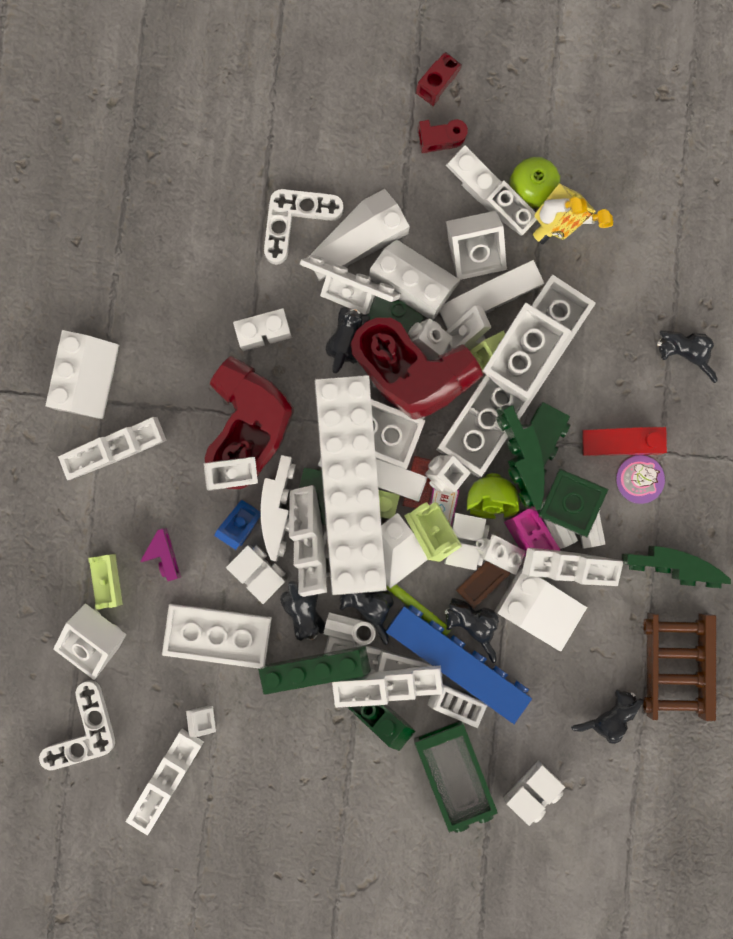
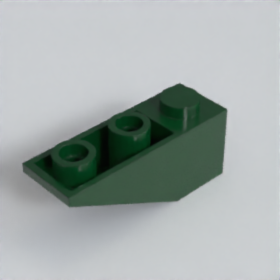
[529,402,571,476]
[347,705,416,751]

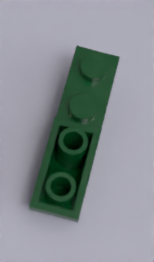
[496,405,545,511]
[622,546,731,588]

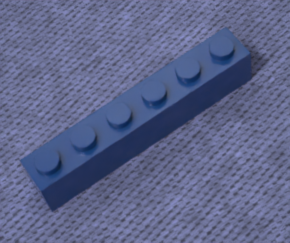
[386,605,532,724]

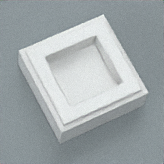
[186,706,216,738]

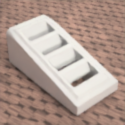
[427,684,487,728]

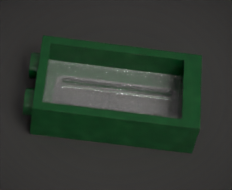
[414,721,498,833]

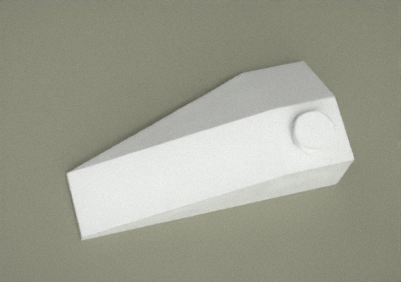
[309,189,410,281]

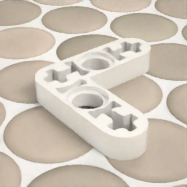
[264,189,344,265]
[39,680,115,770]

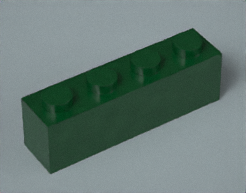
[258,645,371,695]

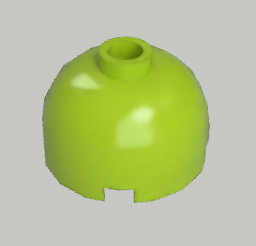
[509,157,560,210]
[467,473,519,519]

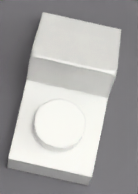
[446,305,492,351]
[204,457,258,490]

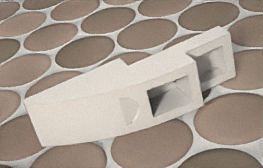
[446,145,537,236]
[261,455,296,561]

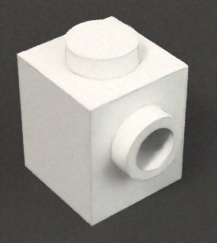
[408,318,452,360]
[425,455,471,493]

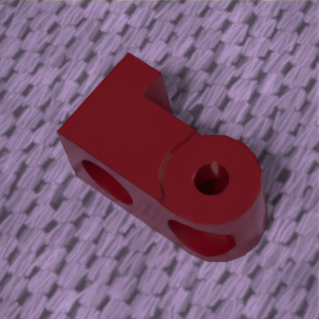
[416,52,462,107]
[417,119,468,153]

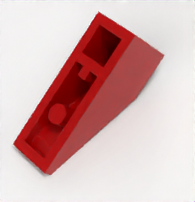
[582,427,667,456]

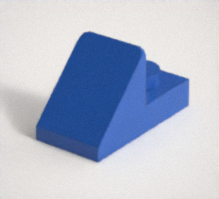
[214,499,261,550]

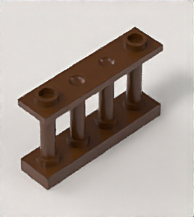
[643,613,716,721]

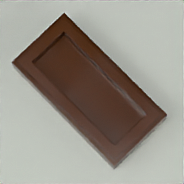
[455,561,511,609]

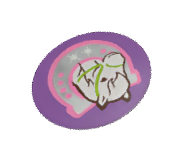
[616,455,665,504]

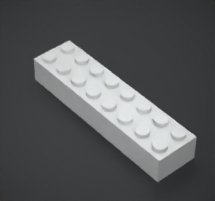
[436,274,596,478]
[315,376,386,595]

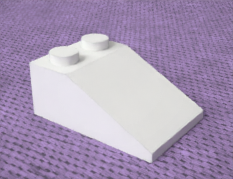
[371,399,425,469]
[495,567,587,651]

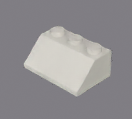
[369,239,460,321]
[483,303,571,403]
[45,330,119,419]

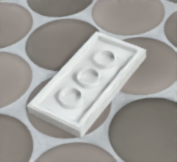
[162,603,272,668]

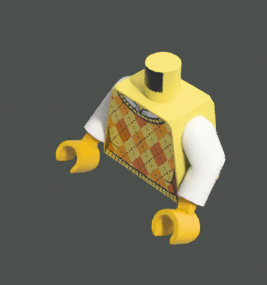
[533,183,613,245]

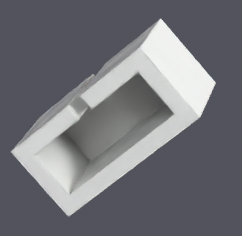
[233,308,292,351]
[444,513,489,570]
[226,545,287,604]
[503,760,565,826]

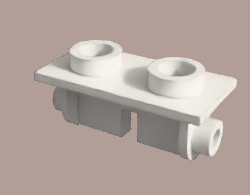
[476,534,525,575]

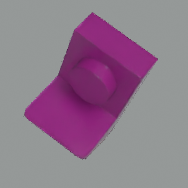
[140,528,181,582]

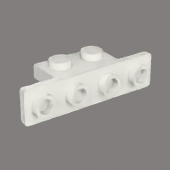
[300,255,401,315]

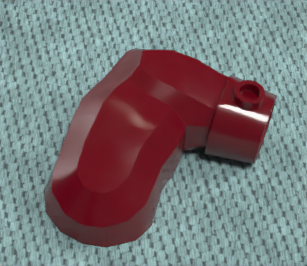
[351,318,483,420]
[204,356,294,489]

